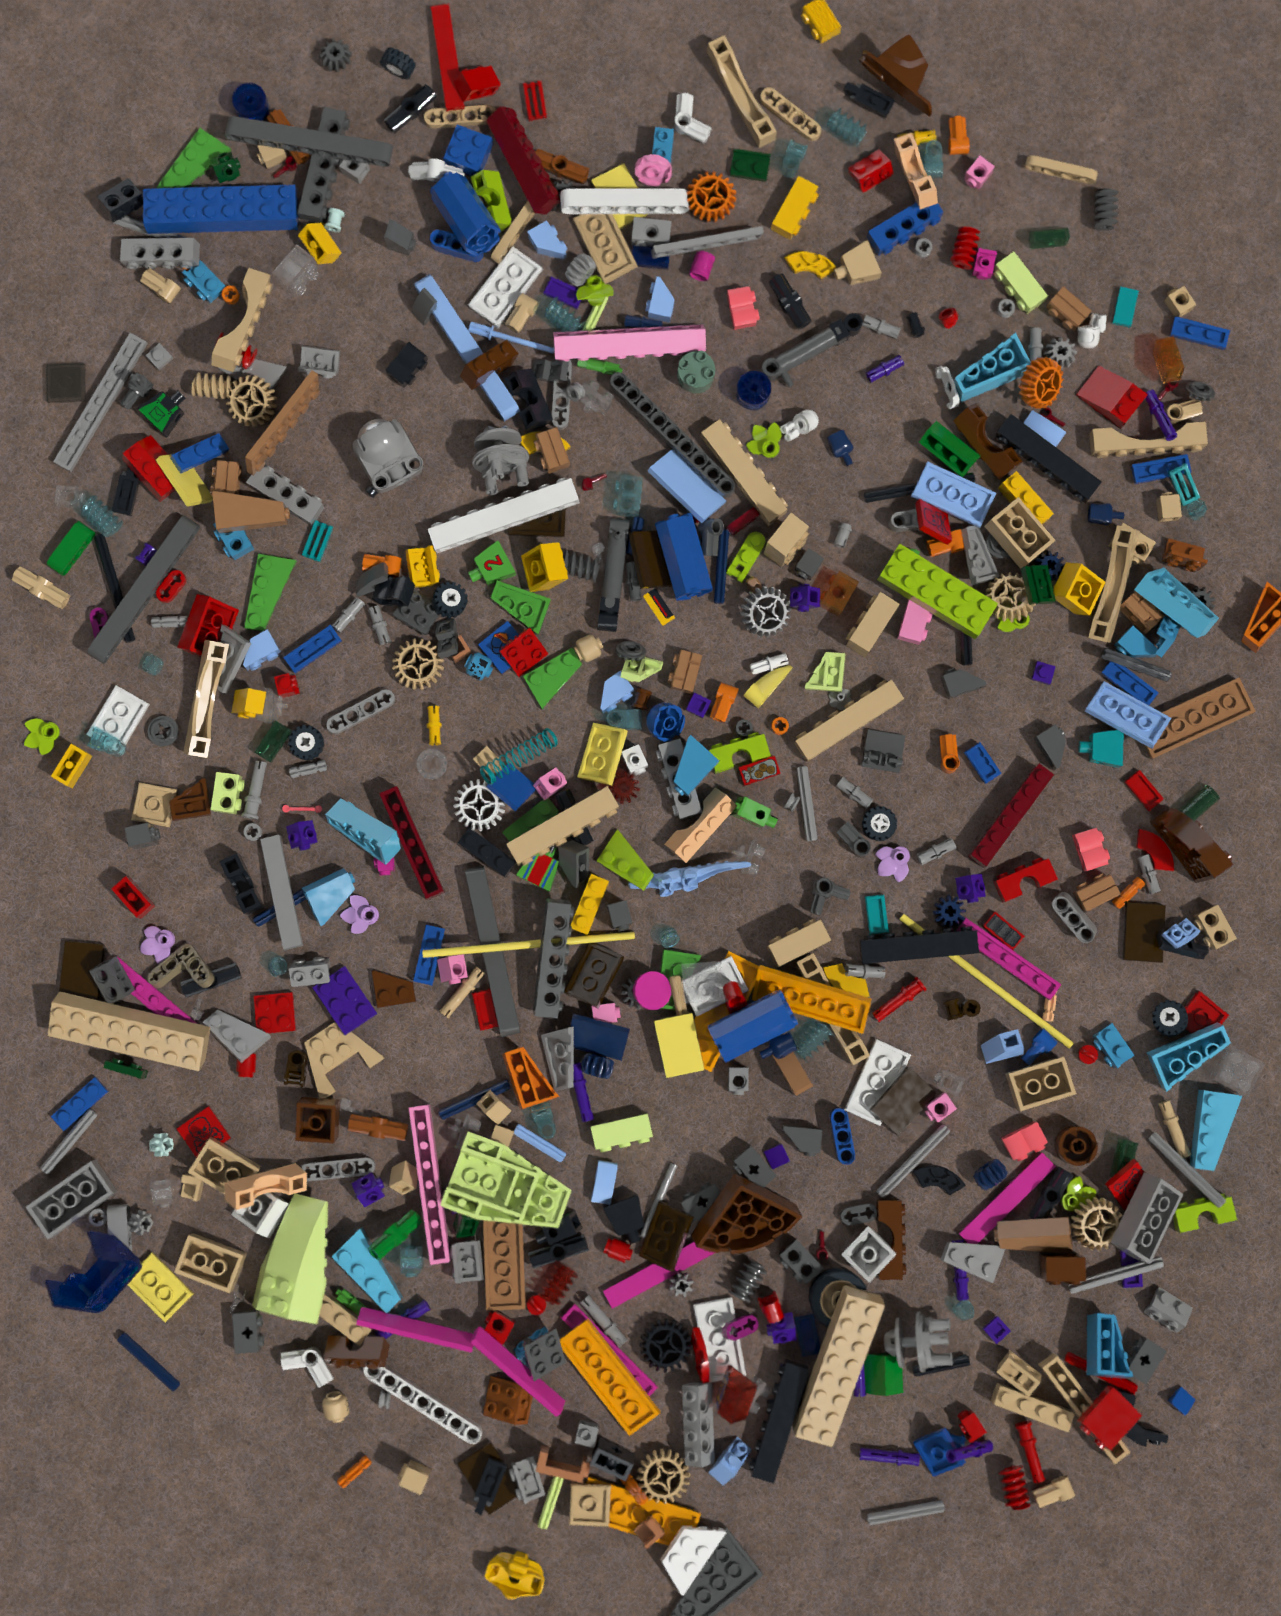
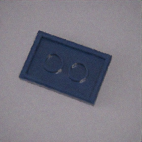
[570,1014,630,1061]

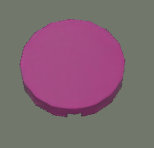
[633,971,671,1010]

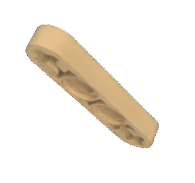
[760,88,821,141]
[424,105,496,128]
[1025,156,1098,184]
[491,201,535,264]

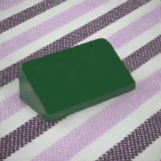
[453,1212,479,1238]

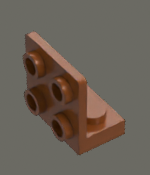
[1162,538,1208,572]
[483,1376,533,1425]

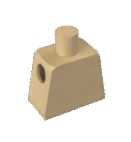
[833,240,881,285]

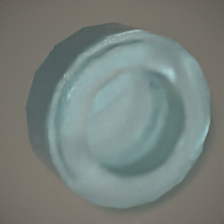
[1187,500,1207,521]
[142,654,163,675]
[659,928,680,948]
[268,956,288,977]
[953,1300,974,1321]

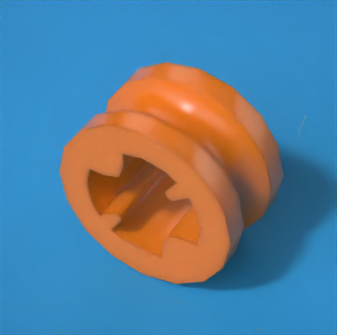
[222,286,240,305]
[771,717,789,735]

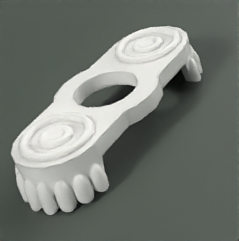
[935,366,959,409]

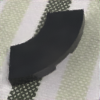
[913,1166,966,1196]

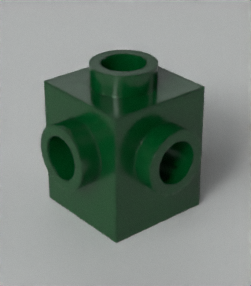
[210,152,242,183]

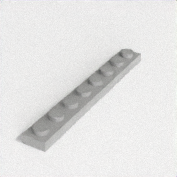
[53,333,148,472]

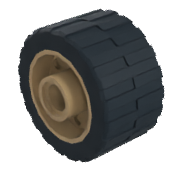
[809,1268,869,1328]

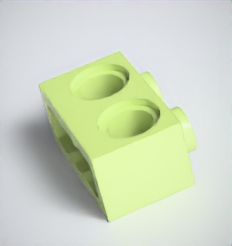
[211,772,244,815]

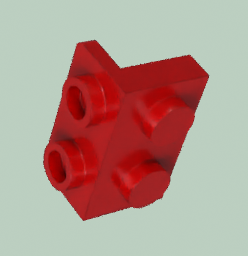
[848,149,894,193]

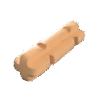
[1042,992,1057,1022]

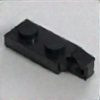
[843,82,895,119]
[112,467,140,517]
[1156,930,1209,960]
[474,1457,508,1515]

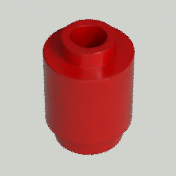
[236,1053,257,1077]
[603,1238,633,1263]

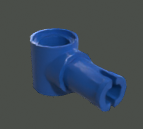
[1021,1028,1058,1065]

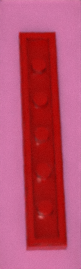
[431,4,465,112]

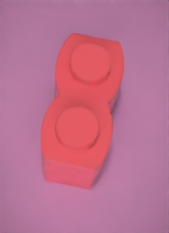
[727,286,759,330]
[1072,828,1110,871]
[1001,1121,1048,1162]

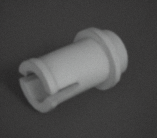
[834,523,852,548]

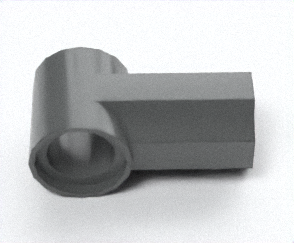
[698,518,724,556]
[836,821,871,858]

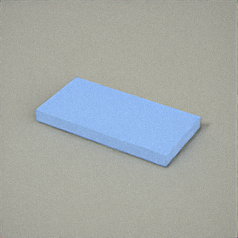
[648,449,726,523]
[911,461,996,528]
[1085,681,1171,749]

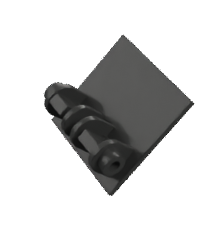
[392,589,441,636]
[862,729,905,773]
[522,1328,566,1381]

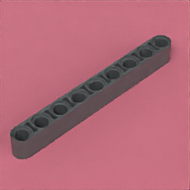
[225,116,393,167]
[610,372,735,498]
[87,515,200,664]
[465,865,520,1037]

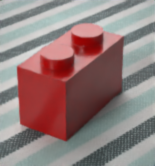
[454,65,501,102]
[111,876,155,919]

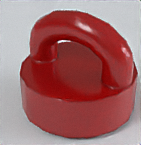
[939,307,958,329]
[1078,1045,1098,1064]
[527,1295,547,1315]

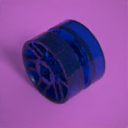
[232,83,270,121]
[736,371,772,411]

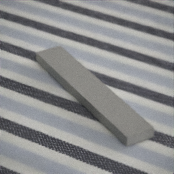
[651,226,764,259]
[260,835,303,950]

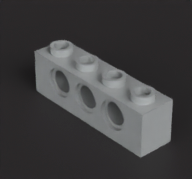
[120,238,200,269]
[246,464,325,526]
[656,739,702,820]
[682,1382,715,1467]

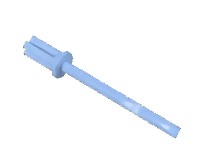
[468,322,554,354]

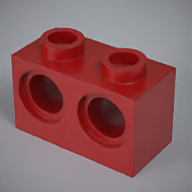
[484,1310,516,1346]

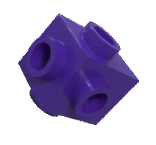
[790,584,820,612]
[286,820,318,851]
[955,874,986,903]
[351,1172,385,1208]
[766,1312,797,1344]

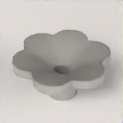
[828,688,852,710]

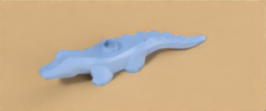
[628,861,751,897]

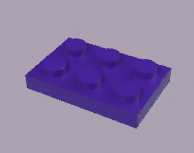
[312,966,377,1036]

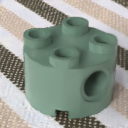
[677,351,716,394]

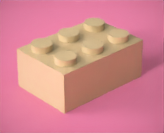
[984,497,1056,569]
[764,513,809,568]
[846,592,900,658]
[767,918,831,967]
[1005,1056,1076,1111]
[188,1136,261,1194]
[174,1233,247,1293]

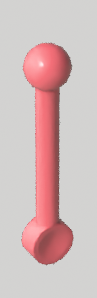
[282,805,322,813]

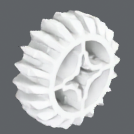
[453,779,506,831]

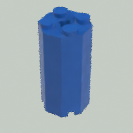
[430,172,501,256]
[655,513,713,601]
[707,989,798,1062]

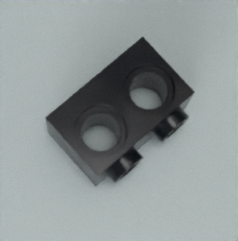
[97,178,143,223]

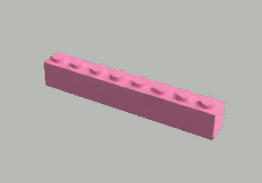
[553,324,706,362]
[409,1104,451,1265]

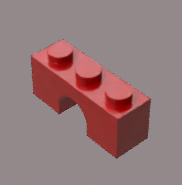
[993,857,1058,903]

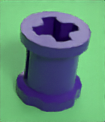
[135,542,157,566]

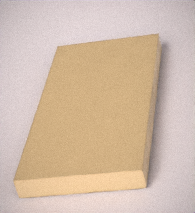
[573,214,638,284]

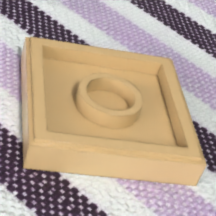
[131,783,178,828]
[569,1483,611,1527]

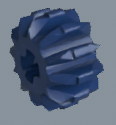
[1034,550,1065,582]
[933,895,966,928]
[581,1053,614,1079]
[973,1159,1008,1190]

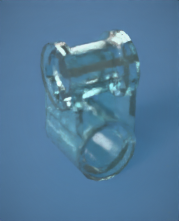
[781,139,809,178]
[923,140,943,178]
[606,709,642,730]
[86,728,126,757]
[530,1101,557,1140]

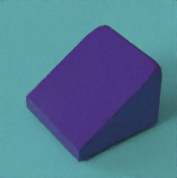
[764,1143,790,1170]

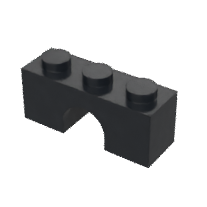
[505,368,553,430]
[458,827,517,878]
[219,853,265,915]

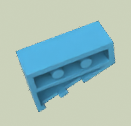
[1087,1313,1133,1379]

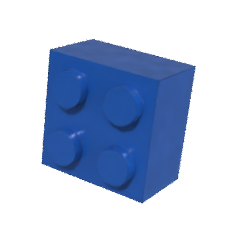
[443,124,493,176]

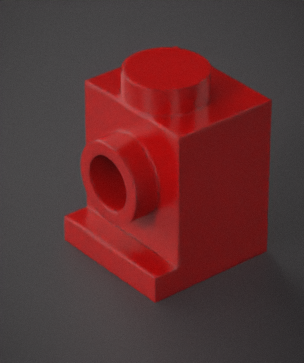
[274,673,300,698]
[957,1409,987,1443]

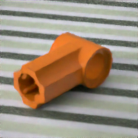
[948,116,970,155]
[926,529,965,557]
[362,554,402,577]
[710,682,739,723]
[939,734,960,774]

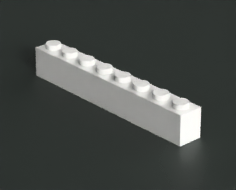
[428,477,580,553]

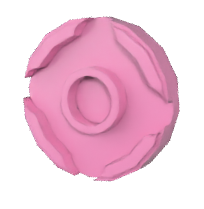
[635,154,672,186]

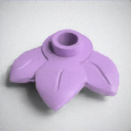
[876,846,910,882]
[340,895,379,934]
[140,926,175,964]

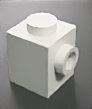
[621,744,648,776]

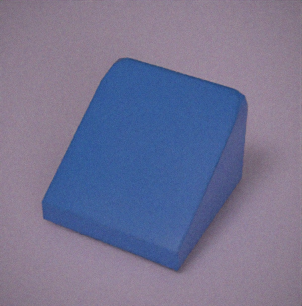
[1168,1386,1195,1416]

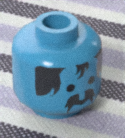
[464,652,494,681]

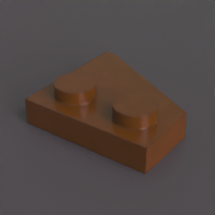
[169,778,211,821]
[372,971,416,1008]

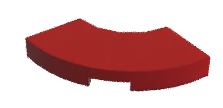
[1136,829,1174,872]
[691,1327,710,1384]

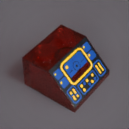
[716,1364,758,1424]

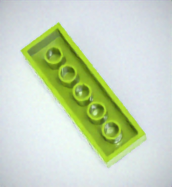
[877,544,998,639]

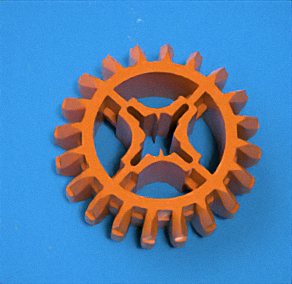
[687,171,736,223]
[1018,357,1064,409]

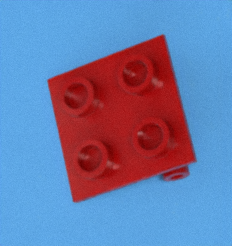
[499,627,548,677]

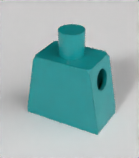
[1078,730,1124,768]

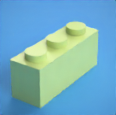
[993,252,1048,314]
[591,1113,653,1152]

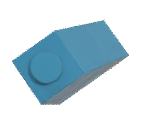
[673,735,719,797]
[302,868,355,926]

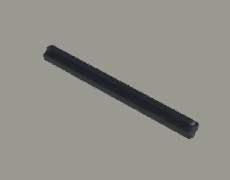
[864,473,975,503]
[94,534,135,643]

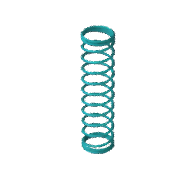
[480,728,558,785]

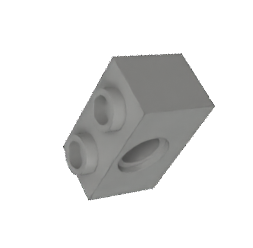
[632,217,671,248]

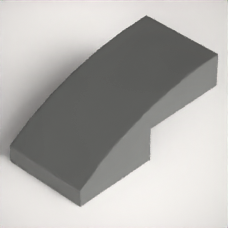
[411,288,437,326]
[532,360,569,382]
[356,562,388,597]
[435,618,458,659]

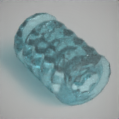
[826,108,867,147]
[544,297,586,332]
[81,495,123,537]
[795,1021,835,1063]

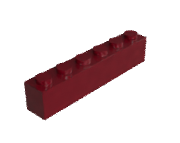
[486,106,561,215]
[968,763,1055,868]
[379,786,445,900]

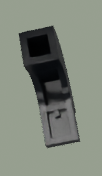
[1116,1389,1168,1447]

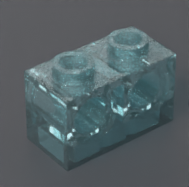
[613,475,643,518]
[400,1246,424,1277]

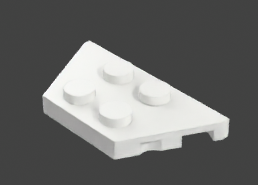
[660,1526,726,1595]

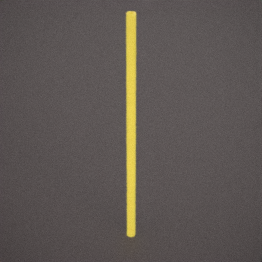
[899,914,1074,1048]
[422,931,635,958]

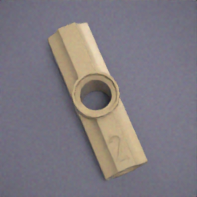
[12,566,70,609]

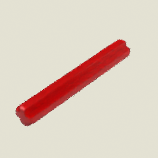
[1064,1352,1138,1394]

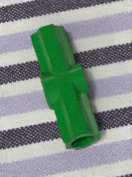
[368,1209,422,1261]

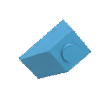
[1114,626,1157,658]

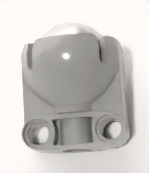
[352,419,423,493]

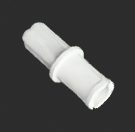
[750,653,788,674]

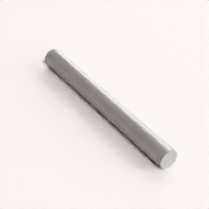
[640,1163,677,1237]

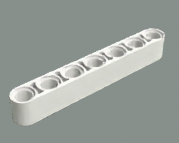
[560,189,689,214]
[364,1365,482,1444]

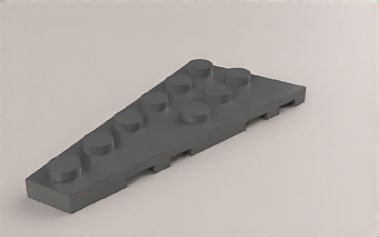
[670,1527,763,1616]

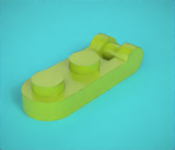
[726,532,765,583]

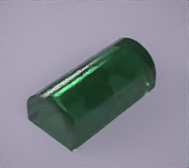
[1029,227,1070,249]
[254,720,292,763]
[1178,785,1220,821]
[1109,1138,1138,1177]

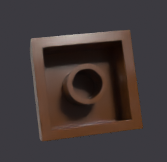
[295,1097,340,1144]
[1039,1254,1086,1285]

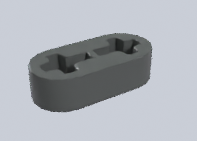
[840,1203,877,1225]

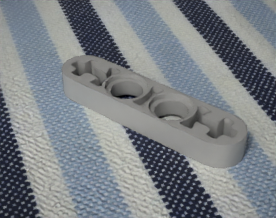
[552,359,572,430]
[326,689,395,734]
[301,1157,376,1181]

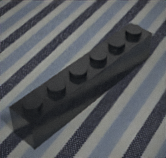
[995,414,1102,503]
[860,926,979,964]
[748,1359,809,1484]

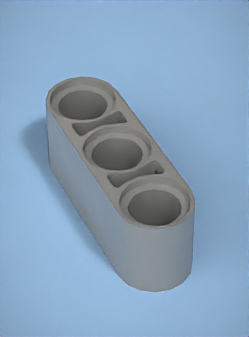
[1052,892,1097,943]
[107,1204,133,1263]

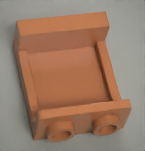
[536,1445,590,1483]

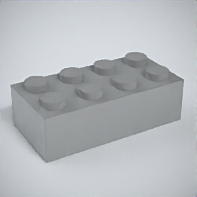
[26,1160,118,1239]
[1110,1173,1183,1264]

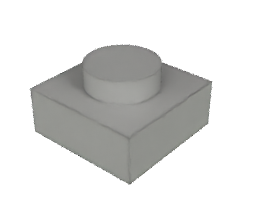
[146,343,173,371]

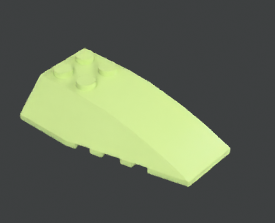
[440,1132,572,1228]
[252,1193,328,1324]

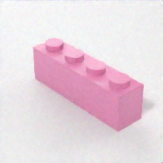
[897,599,932,645]

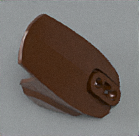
[859,35,932,117]

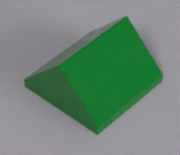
[864,1353,903,1396]

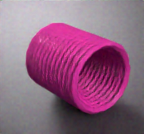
[689,250,715,281]

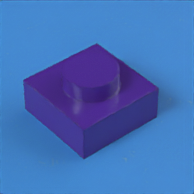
[1031,661,1056,685]
[686,693,711,719]
[982,1316,1011,1344]

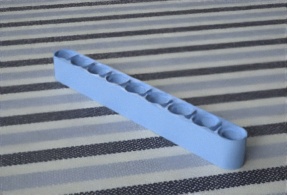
[414,274,520,421]

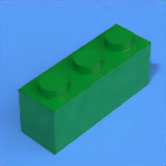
[919,421,980,477]

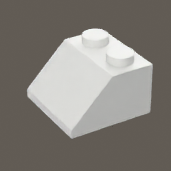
[231,1192,289,1239]
[842,1226,896,1283]

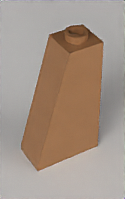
[212,491,290,533]
[765,1034,813,1096]
[994,1217,1073,1254]

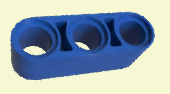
[430,230,484,262]
[829,1108,855,1165]

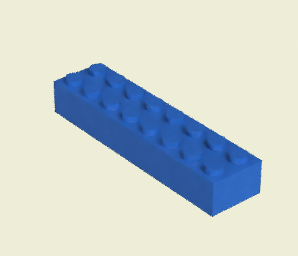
[143,185,298,234]

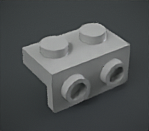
[298,346,340,378]
[289,956,330,987]
[450,1240,484,1284]
[1144,1287,1193,1333]
[509,1456,546,1504]

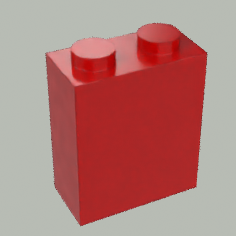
[1077,1386,1142,1451]

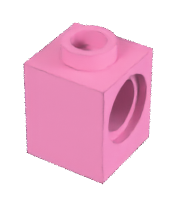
[964,156,995,190]
[533,768,567,800]
[437,954,468,985]
[592,1003,621,1023]
[925,1092,957,1122]

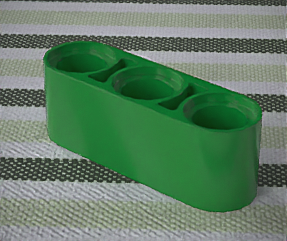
[47,521,95,576]

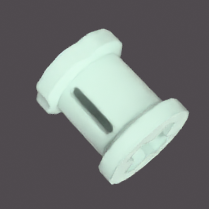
[324,208,345,233]

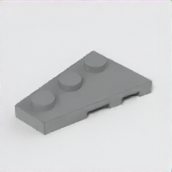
[217,625,251,694]

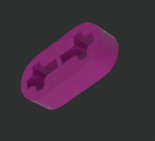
[90,608,109,638]
[722,1315,759,1341]

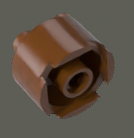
[1055,1126,1098,1166]

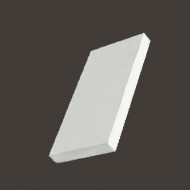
[468,246,543,328]
[844,1039,911,1126]
[693,1297,746,1383]

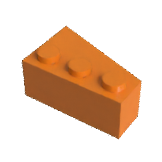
[1241,582,1281,653]
[502,1047,559,1109]

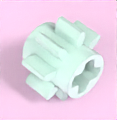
[149,1133,173,1157]

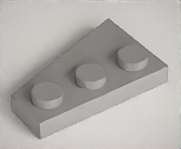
[219,359,287,398]
[961,526,1000,585]
[203,1010,271,1063]
[541,1027,574,1091]
[940,1242,1005,1283]

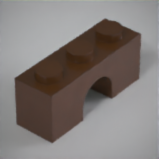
[460,339,519,390]
[324,1336,390,1369]

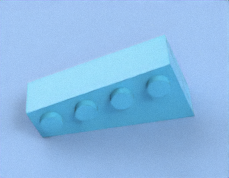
[954,333,1031,402]
[1134,568,1219,638]
[325,798,401,865]
[1147,1022,1231,1092]
[1190,1090,1242,1171]
[332,1227,403,1313]

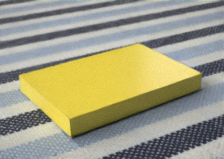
[591,164,649,229]
[156,454,213,507]
[577,723,628,786]
[654,1013,704,1078]
[124,1252,194,1322]

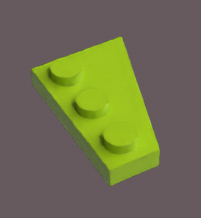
[597,829,654,891]

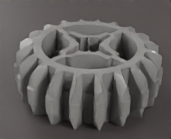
[740,586,792,637]

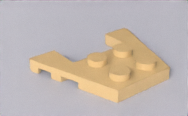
[305,1022,385,1099]

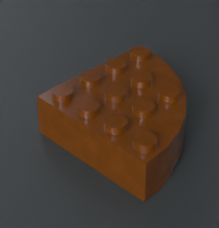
[1150,808,1234,883]
[691,1173,802,1254]

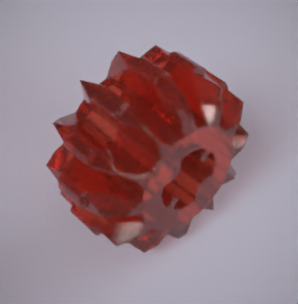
[607,772,640,804]

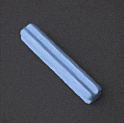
[514,1124,566,1162]

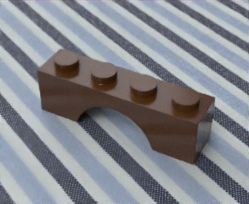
[953,403,1023,480]
[876,1199,906,1280]

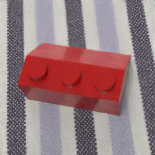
[122,435,175,502]
[177,594,239,657]

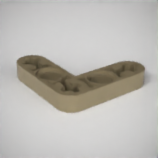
[147,944,214,988]

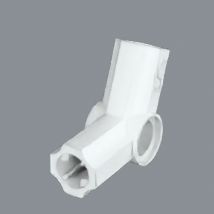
[674,93,712,143]
[408,159,464,182]
[281,1347,334,1388]

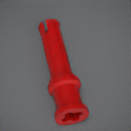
[872,976,927,1023]
[1014,1420,1045,1483]

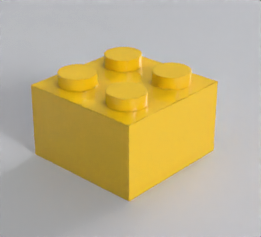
[521,542,568,592]
[1053,562,1106,616]

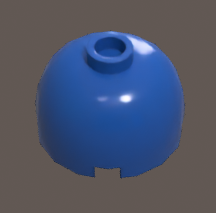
[646,702,685,742]

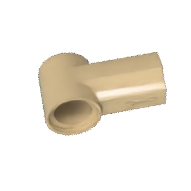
[140,268,181,304]
[505,293,539,333]
[1165,399,1203,425]
[1032,1476,1075,1508]

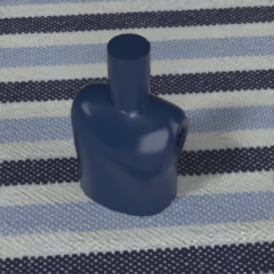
[826,429,853,466]
[1088,503,1124,525]
[760,1032,798,1059]

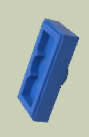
[964,742,1001,784]

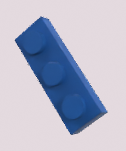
[1170,316,1230,350]
[170,433,229,474]
[1131,454,1191,484]
[283,625,342,674]
[1100,661,1159,705]
[413,925,445,986]
[51,1077,109,1131]

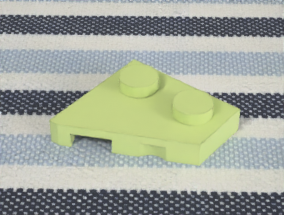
[805,652,846,692]
[621,657,663,682]

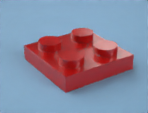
[254,992,296,1033]

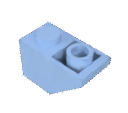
[527,220,567,259]
[645,277,675,323]
[243,629,281,671]
[600,671,634,713]
[981,1029,1024,1064]
[708,1437,752,1485]

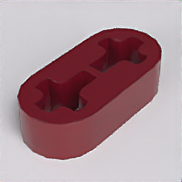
[727,507,761,536]

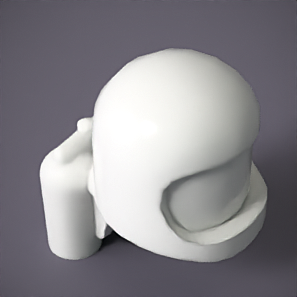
[1078,313,1107,349]
[780,410,819,442]

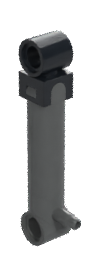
[761,313,863,387]
[597,519,630,632]

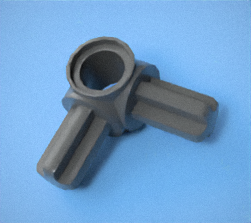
[120,373,154,410]
[810,878,850,915]

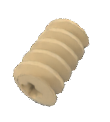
[192,372,233,400]

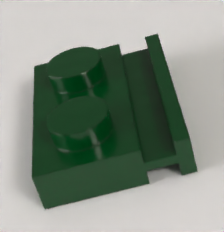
[730,148,771,182]
[1021,565,1056,605]
[103,1058,148,1079]

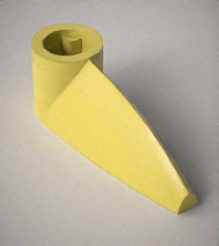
[744,665,793,708]

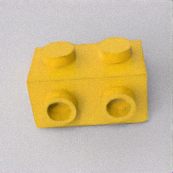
[405,545,440,588]

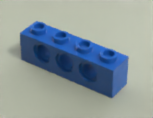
[866,202,943,256]

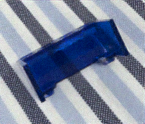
[45,1231,142,1313]

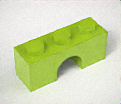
[471,170,512,232]
[709,732,771,774]
[1173,1193,1237,1233]

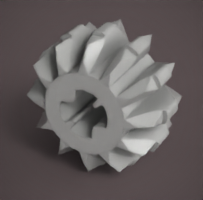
[565,253,596,287]
[1044,337,1077,370]

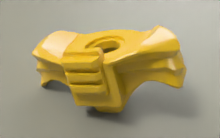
[485,1551,544,1599]

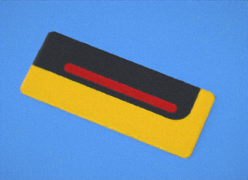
[643,588,675,626]

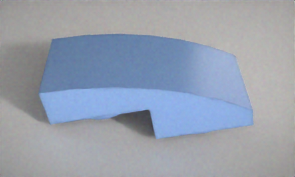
[1024,410,1066,447]
[1162,918,1200,949]
[591,1160,618,1205]

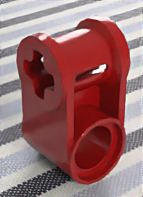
[722,981,747,1014]
[757,1291,784,1323]

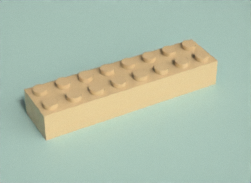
[48,992,211,1071]
[792,1285,885,1447]

